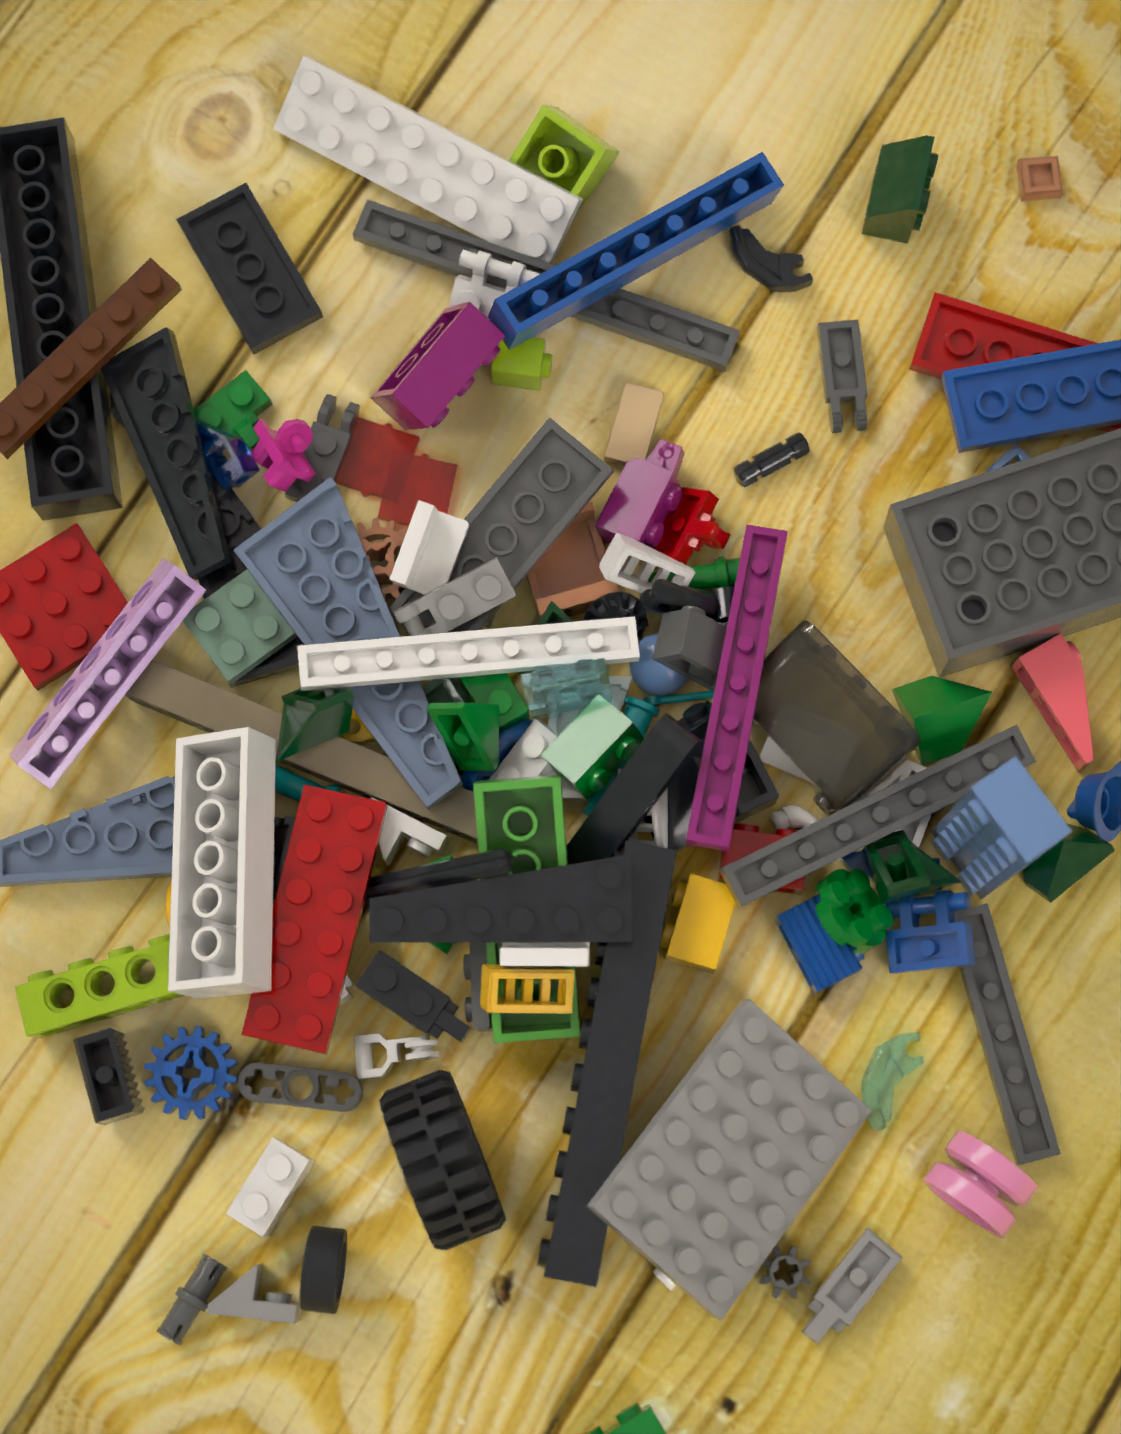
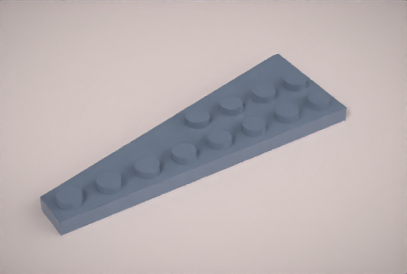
[234,477,463,810]

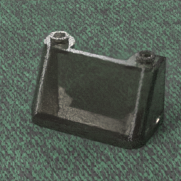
[752,620,920,816]

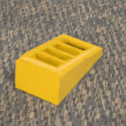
[480,964,575,1013]

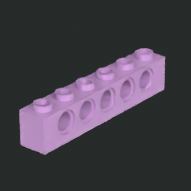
[9,559,206,789]

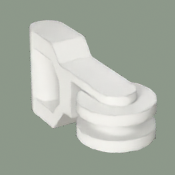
[354,1033,439,1080]

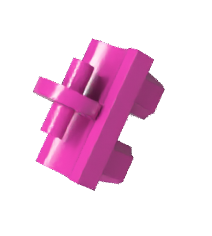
[251,419,316,492]

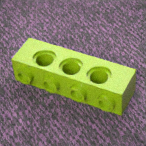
[15,934,185,1038]

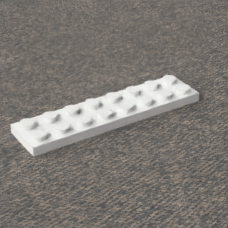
[273,56,583,265]

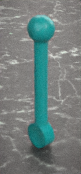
[644,690,715,707]

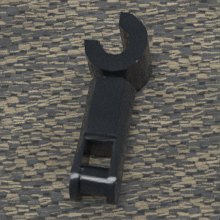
[640,579,735,623]

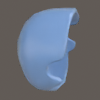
[629,632,688,696]

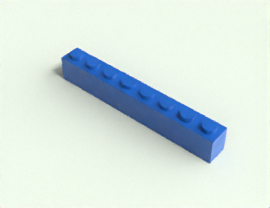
[488,152,784,350]

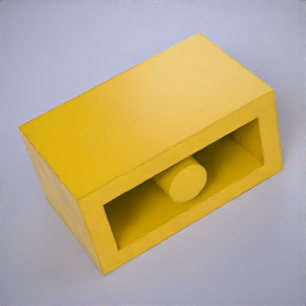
[660,873,735,974]

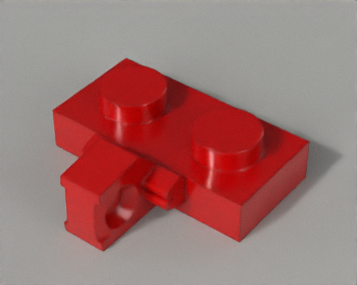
[651,487,731,565]

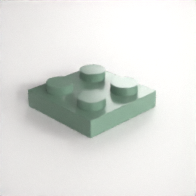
[183,569,297,685]

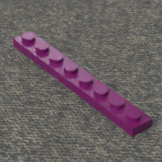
[686,525,788,852]

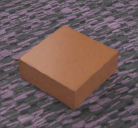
[1016,156,1063,201]

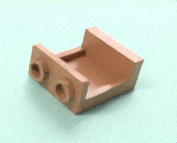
[527,502,620,620]

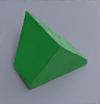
[892,676,992,766]
[427,702,499,771]

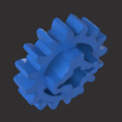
[144,1026,239,1120]

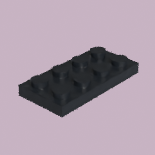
[176,183,323,355]

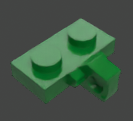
[194,370,272,453]

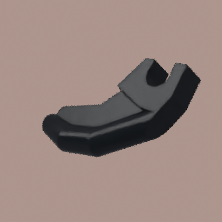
[729,225,813,292]

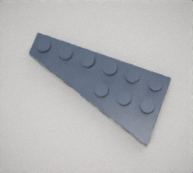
[0,776,175,887]

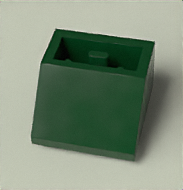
[861,135,939,244]

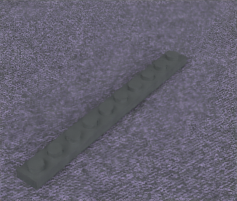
[353,199,740,372]

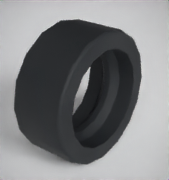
[300,1226,347,1314]

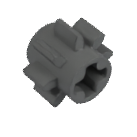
[758,1245,811,1299]

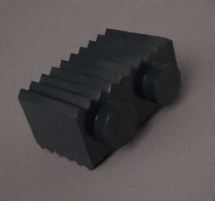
[73,1028,145,1125]

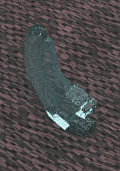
[861,1032,924,1130]

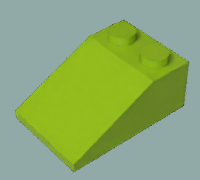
[509,104,620,210]

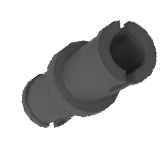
[156,1253,227,1345]

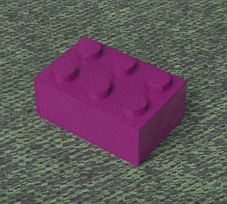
[370,302,505,430]

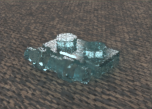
[521,658,613,719]

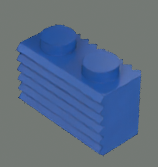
[775,894,864,995]

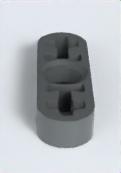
[238,1062,363,1112]

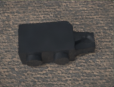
[355,950,471,1043]

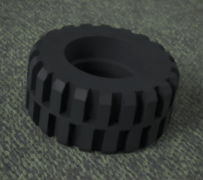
[379,1070,506,1251]

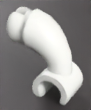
[770,805,818,830]

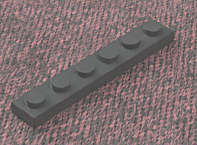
[954,903,1061,1165]

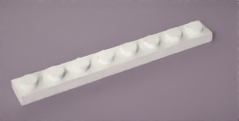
[297,616,640,691]

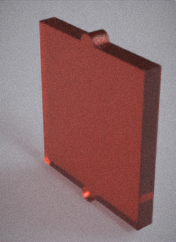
[334,417,420,503]
[377,450,457,528]

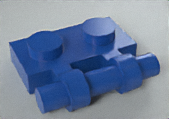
[885,890,976,974]

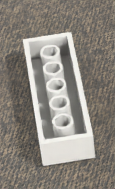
[168,727,276,999]

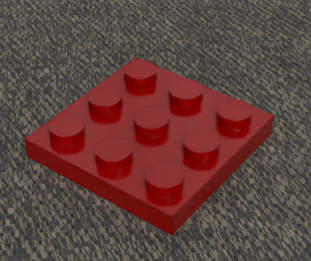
[0,523,128,691]

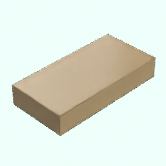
[604,382,664,466]

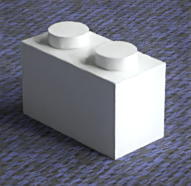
[226,1137,315,1237]

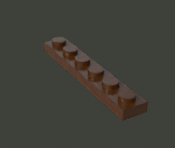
[0,257,182,459]

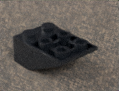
[644,738,779,853]

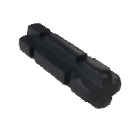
[733,432,810,487]

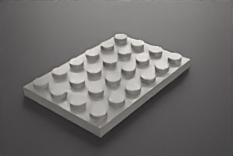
[587,999,872,1321]

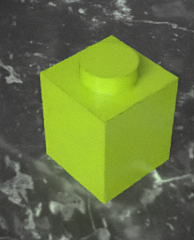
[491,337,553,391]

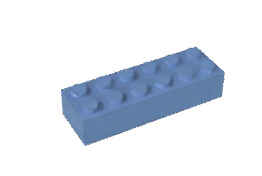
[931,756,1072,900]

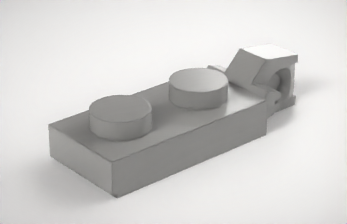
[801,1228,902,1344]

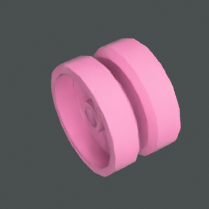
[922,1130,1038,1238]

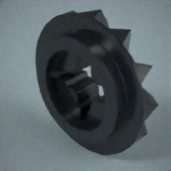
[583,592,649,640]

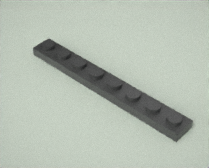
[719,725,1036,908]

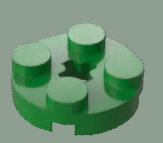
[815,868,893,954]

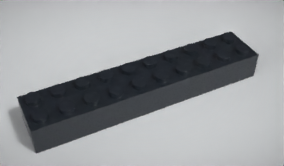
[0,117,123,521]
[537,841,677,1287]

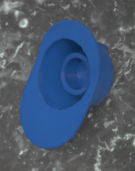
[1067,761,1121,841]

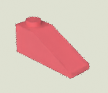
[1011,633,1094,772]

